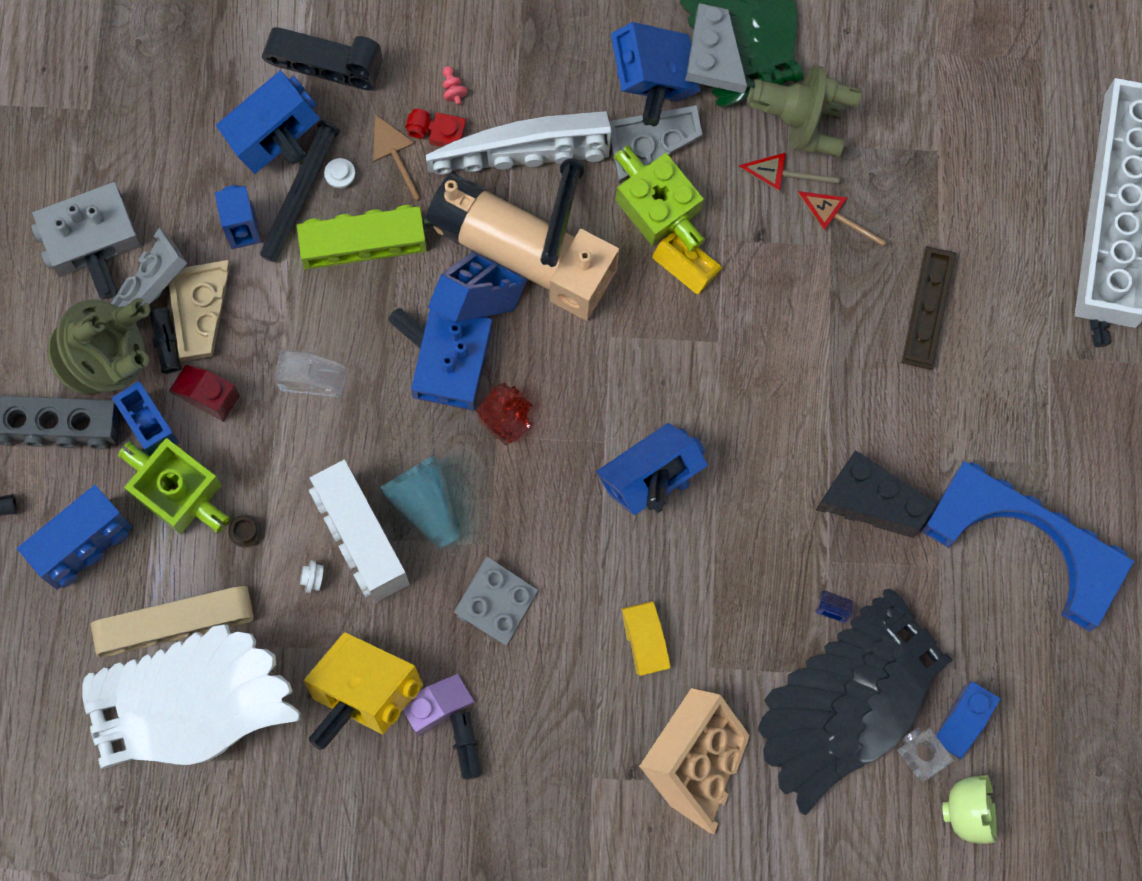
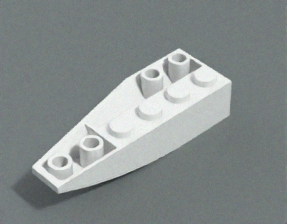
[426,111,611,175]

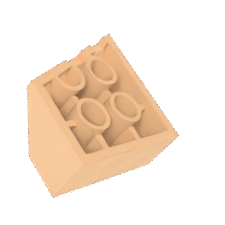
[639,688,750,834]

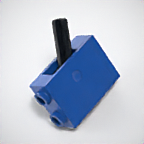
[611,22,700,127]
[596,423,708,516]

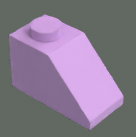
[403,674,475,737]

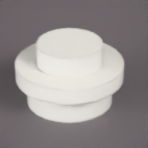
[324,158,355,189]
[300,560,323,593]

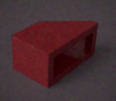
[169,365,240,422]

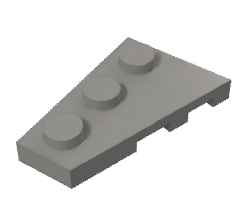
[609,105,703,183]
[111,228,187,307]

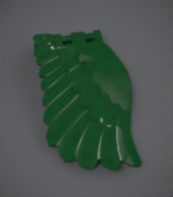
[680,0,804,108]

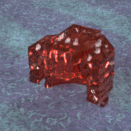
[476,382,533,446]

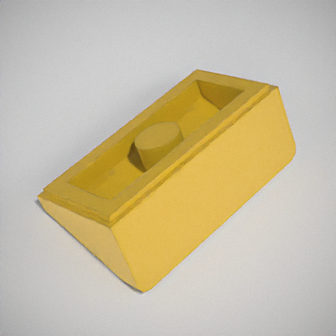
[652,232,723,294]

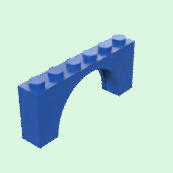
[921,461,1134,632]

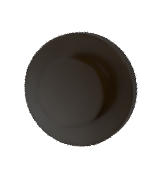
[228,515,261,548]

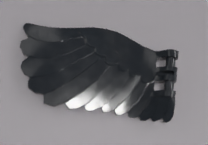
[758,589,953,815]

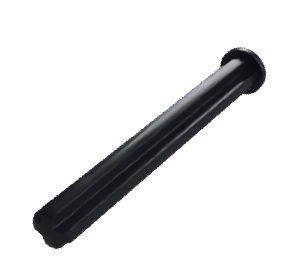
[260,120,340,262]
[540,158,584,267]

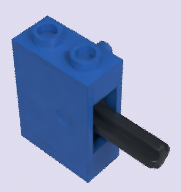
[216,70,321,174]

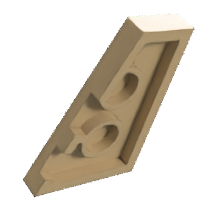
[169,260,230,362]

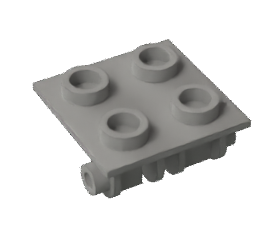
[453,557,538,646]

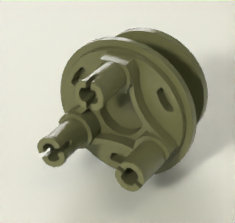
[47,298,150,395]

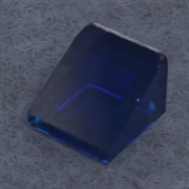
[815,591,853,623]

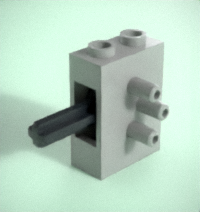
[31,182,142,300]

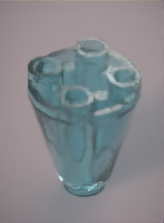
[380,455,462,549]

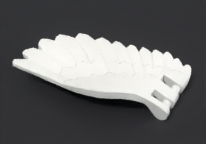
[82,624,301,769]

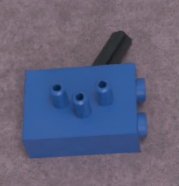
[388,308,493,411]

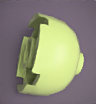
[942,775,997,844]

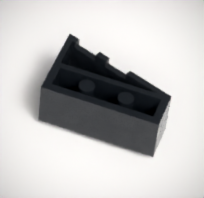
[816,450,937,538]

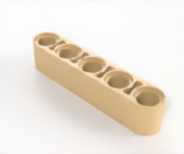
[90,586,254,657]

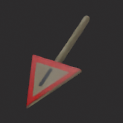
[738,152,840,193]

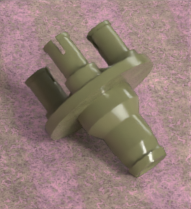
[747,65,862,158]

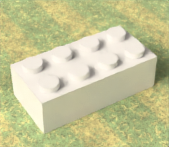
[309,459,410,603]

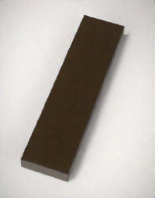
[901,246,956,370]

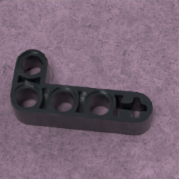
[262,27,383,90]

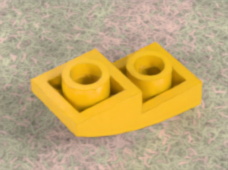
[621,601,671,676]

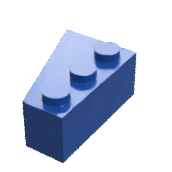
[427,251,528,322]

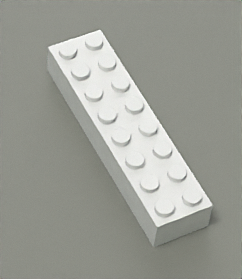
[1075,78,1142,328]

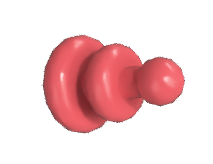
[443,66,468,105]

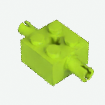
[614,145,705,252]
[118,438,230,535]

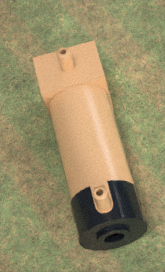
[425,172,619,321]

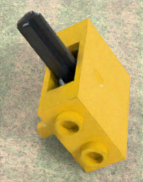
[303,632,423,750]

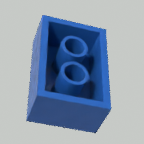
[16,485,133,590]

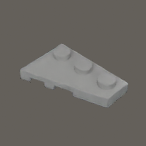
[685,3,747,93]

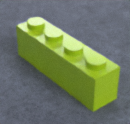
[296,205,427,270]

